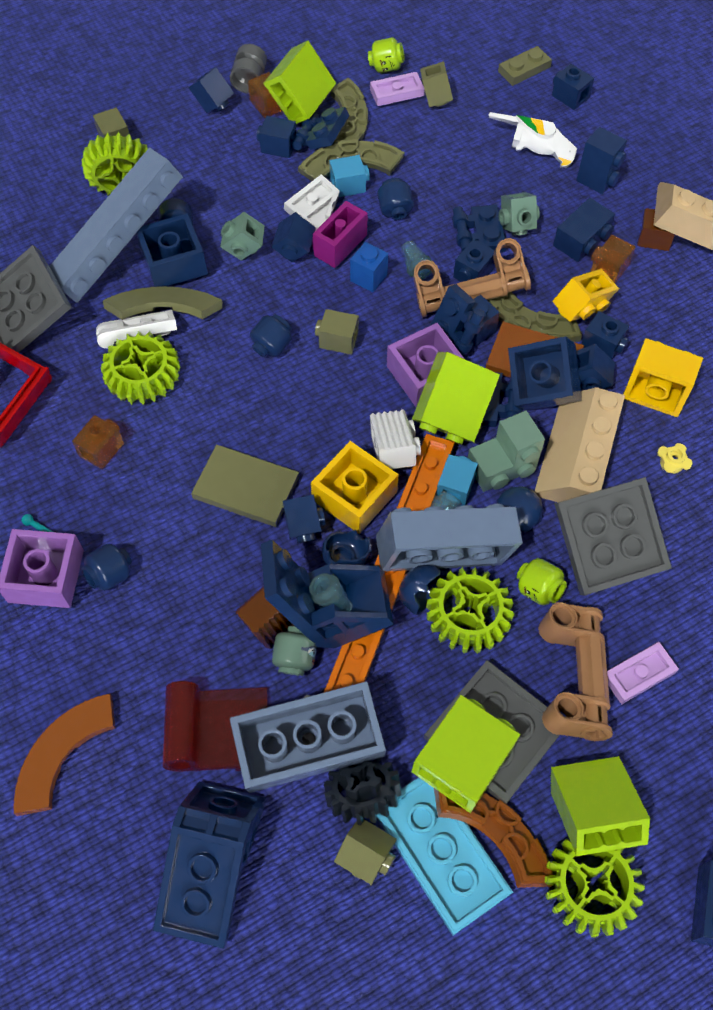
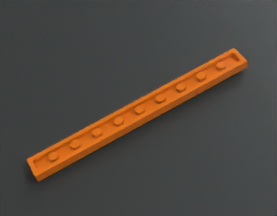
[324,433,455,693]

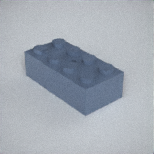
[376,504,523,571]
[230,681,386,793]

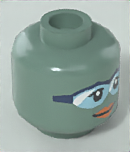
[272,626,317,676]

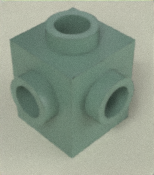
[499,192,540,235]
[221,212,265,261]

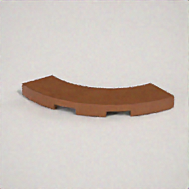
[14,693,115,816]
[434,788,553,888]

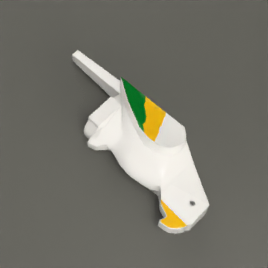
[489,112,577,168]

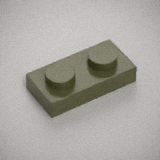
[498,46,552,86]

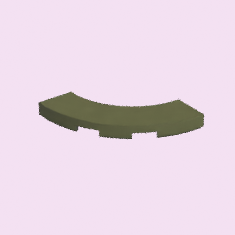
[330,78,368,145]
[298,139,405,181]
[103,286,223,320]
[487,292,582,342]

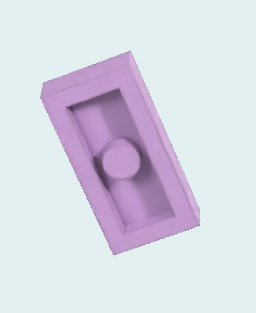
[370,72,424,106]
[607,642,679,705]

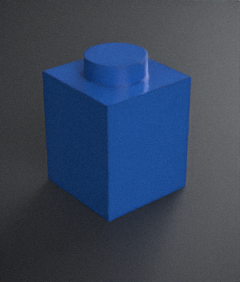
[350,242,388,292]

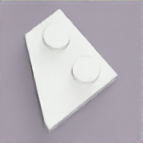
[284,174,340,231]

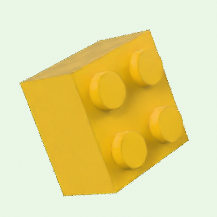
[623,338,703,418]
[311,441,399,534]

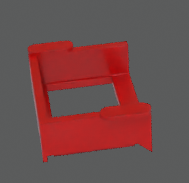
[0,343,52,448]

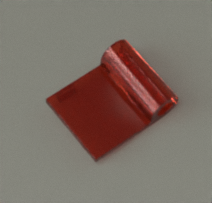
[163,681,268,772]

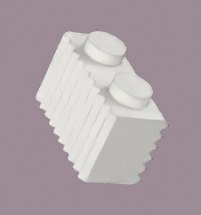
[370,409,421,469]

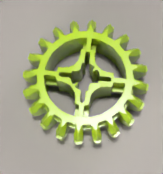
[82,131,148,196]
[101,331,180,405]
[426,567,514,654]
[544,839,645,938]

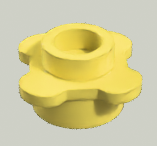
[657,443,692,474]

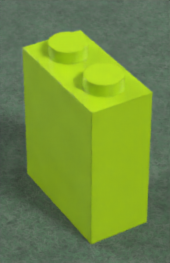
[263,41,336,124]
[412,352,500,445]
[411,695,521,813]
[551,756,650,856]

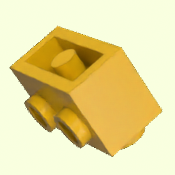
[552,268,619,322]

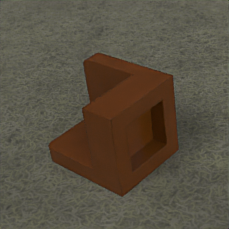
[637,208,675,251]

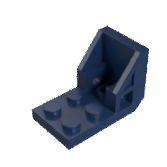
[261,539,393,648]
[153,781,266,949]

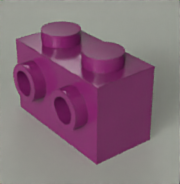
[312,201,368,268]

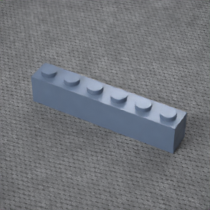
[49,147,183,303]

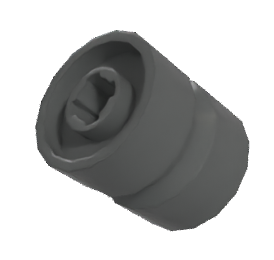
[229,44,267,93]

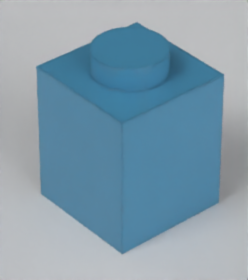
[329,155,370,197]
[436,454,478,506]

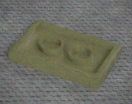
[191,444,299,527]

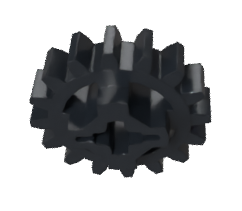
[324,757,402,825]

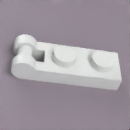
[96,310,177,348]

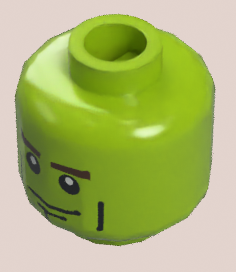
[368,37,405,73]
[517,558,567,605]

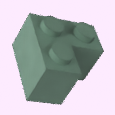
[468,410,545,492]

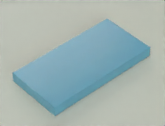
[376,778,513,936]

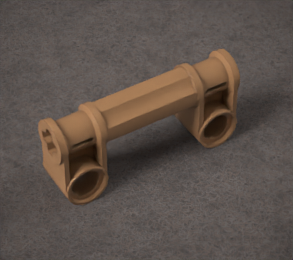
[413,238,531,318]
[538,602,613,741]

